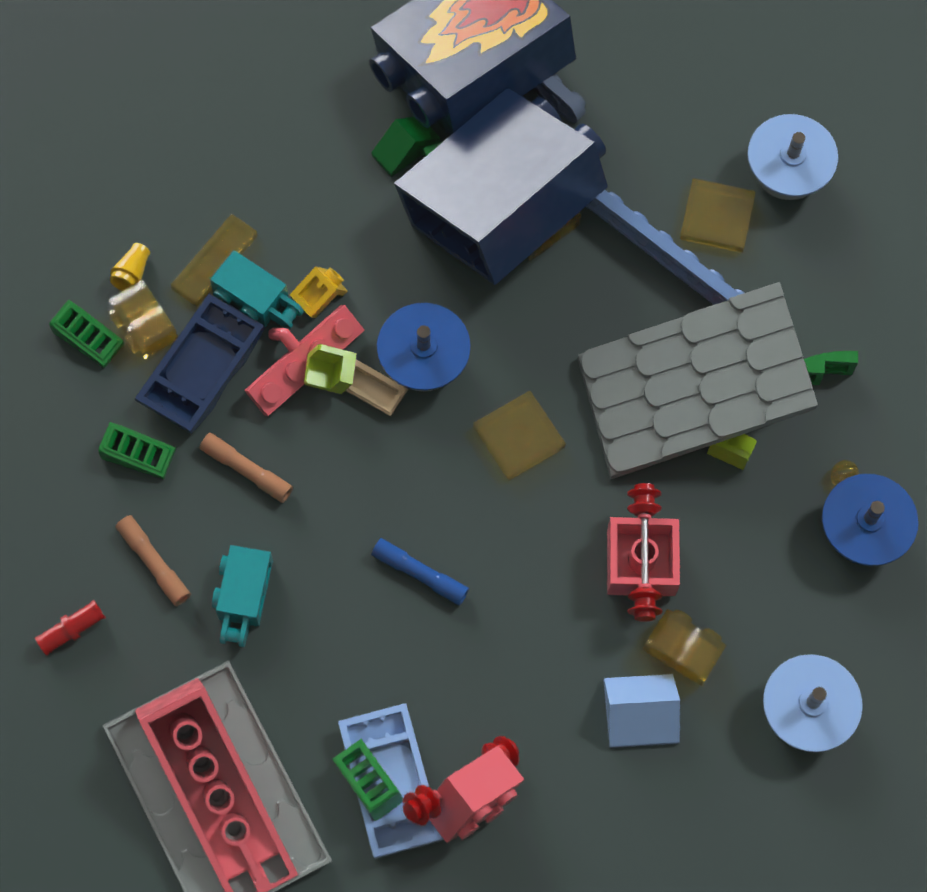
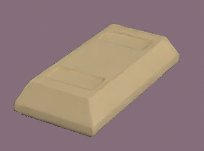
[345,359,408,416]

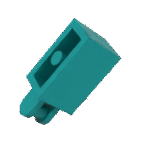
[210,250,304,330]
[212,545,273,647]

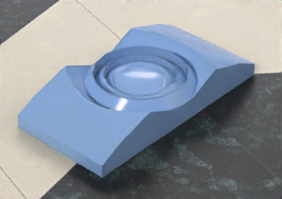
[338,703,443,859]

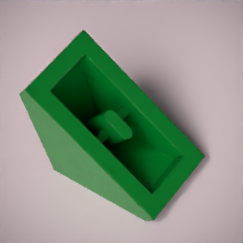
[371,117,441,177]

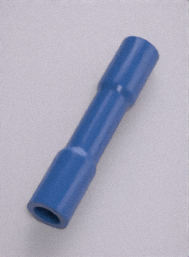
[371,538,470,606]

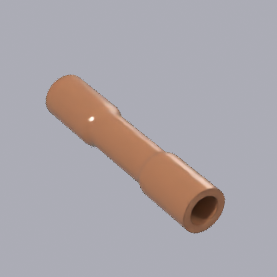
[199,432,293,503]
[115,515,191,607]

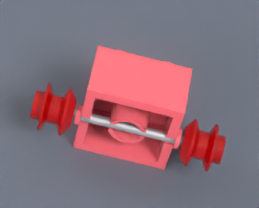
[607,483,680,622]
[402,736,525,843]

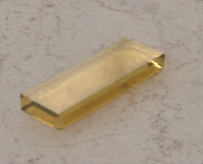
[171,214,258,307]

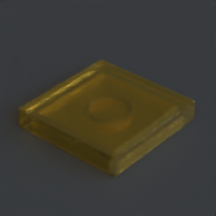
[680,178,756,253]
[473,391,566,480]

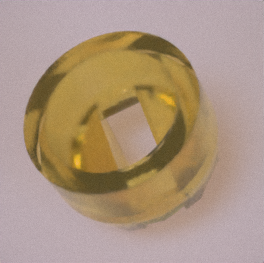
[830,460,859,486]

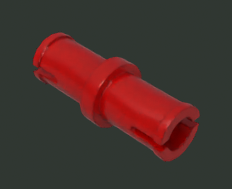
[34,600,106,656]

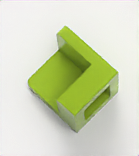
[304,344,357,394]
[707,434,757,470]

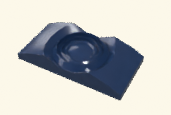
[135,294,265,434]

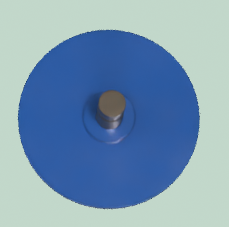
[377,303,471,391]
[822,474,918,566]

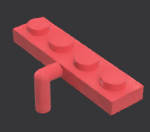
[244,305,365,416]

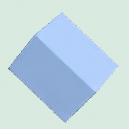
[603,674,680,748]

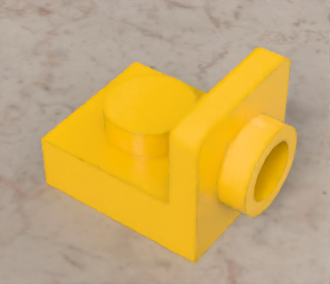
[290,266,348,318]

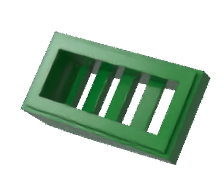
[49,300,125,368]
[98,422,176,479]
[332,739,403,821]

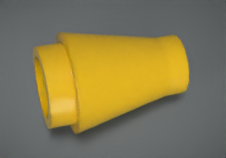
[110,243,150,293]

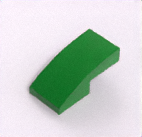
[804,351,858,385]

